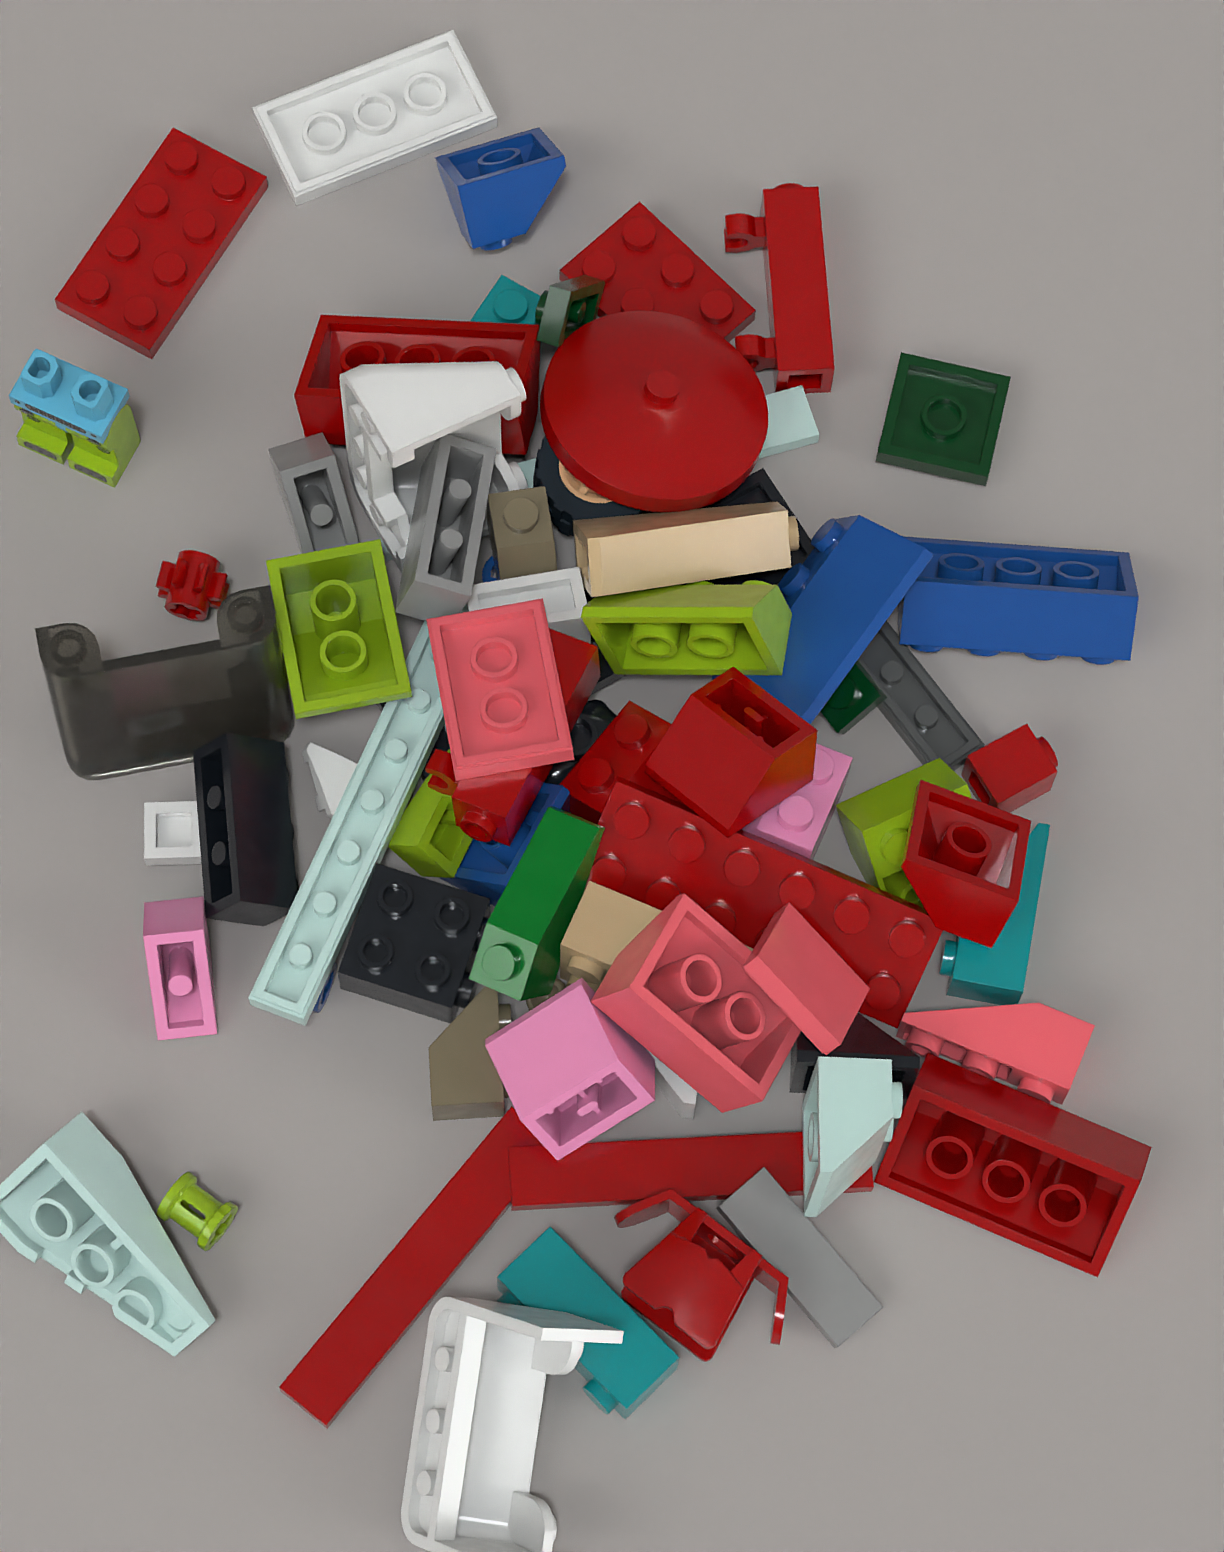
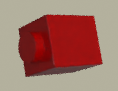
[961,723,1058,813]

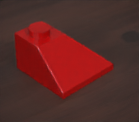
[901,780,1031,948]

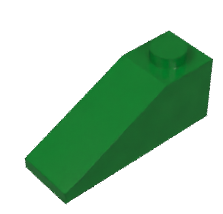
[469,806,605,1001]

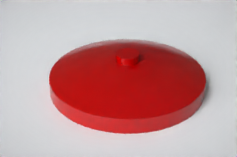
[540,311,768,512]

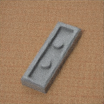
[716,1167,883,1348]

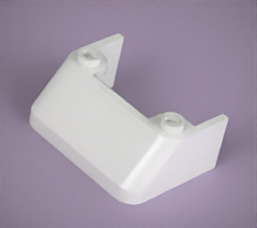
[401,1297,624,1552]

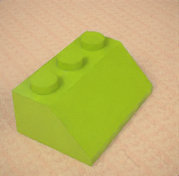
[581,580,792,675]

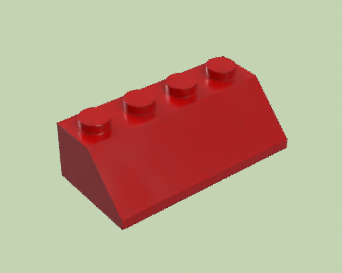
[294,315,541,455]
[874,1053,1152,1278]

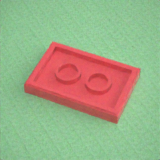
[426,598,574,781]

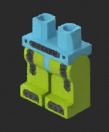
[8,349,141,488]

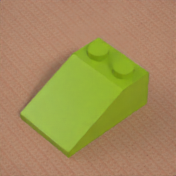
[266,539,412,719]

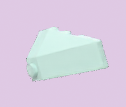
[0,1112,216,1357]

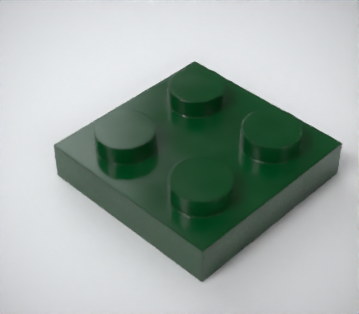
[876,352,1011,486]

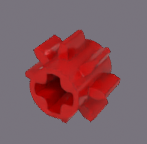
[155,550,230,621]

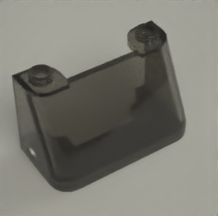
[35,585,295,780]

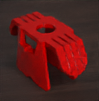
[614,1189,789,1362]

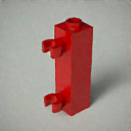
[724,183,835,394]
[425,628,601,847]

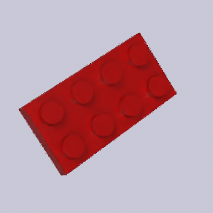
[55,128,268,359]

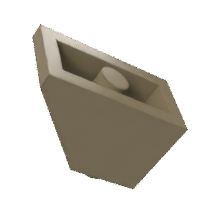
[486,486,557,580]

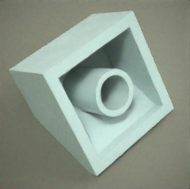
[802,1056,903,1217]

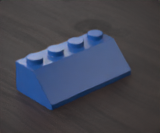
[711,515,934,724]
[898,536,1139,665]

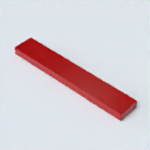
[279,1106,542,1429]
[508,1132,874,1211]

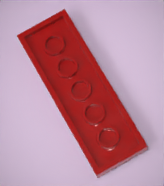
[584,776,943,1029]

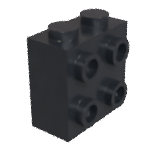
[338,863,491,1023]

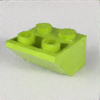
[836,758,972,908]

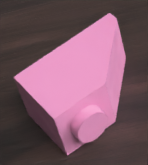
[143,896,217,1041]

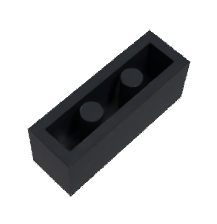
[193,732,299,926]

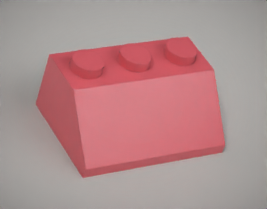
[590,893,801,1113]

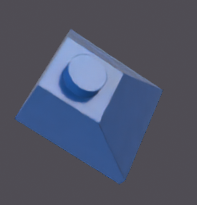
[435,127,566,250]

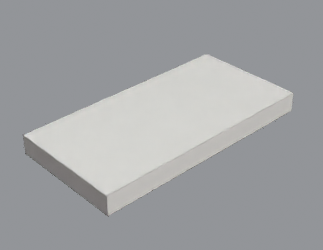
[252,30,497,206]

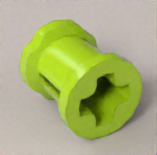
[156,1172,238,1251]

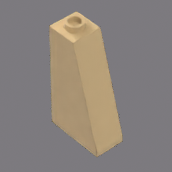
[573,501,799,597]

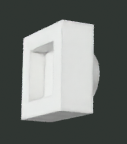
[144,801,201,866]

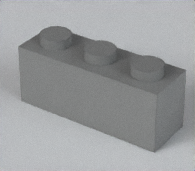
[395,434,496,621]

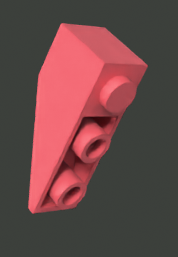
[896,1003,1095,1105]

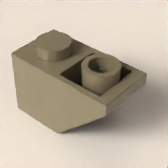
[428,986,511,1121]

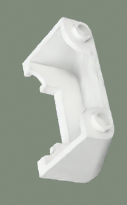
[339,361,528,573]

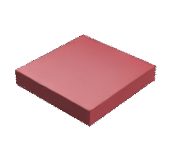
[743,902,870,1055]

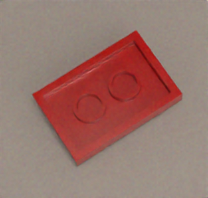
[559,201,756,342]

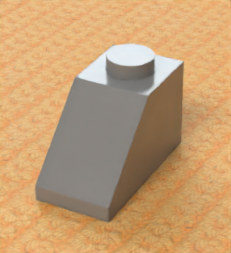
[268,433,359,554]

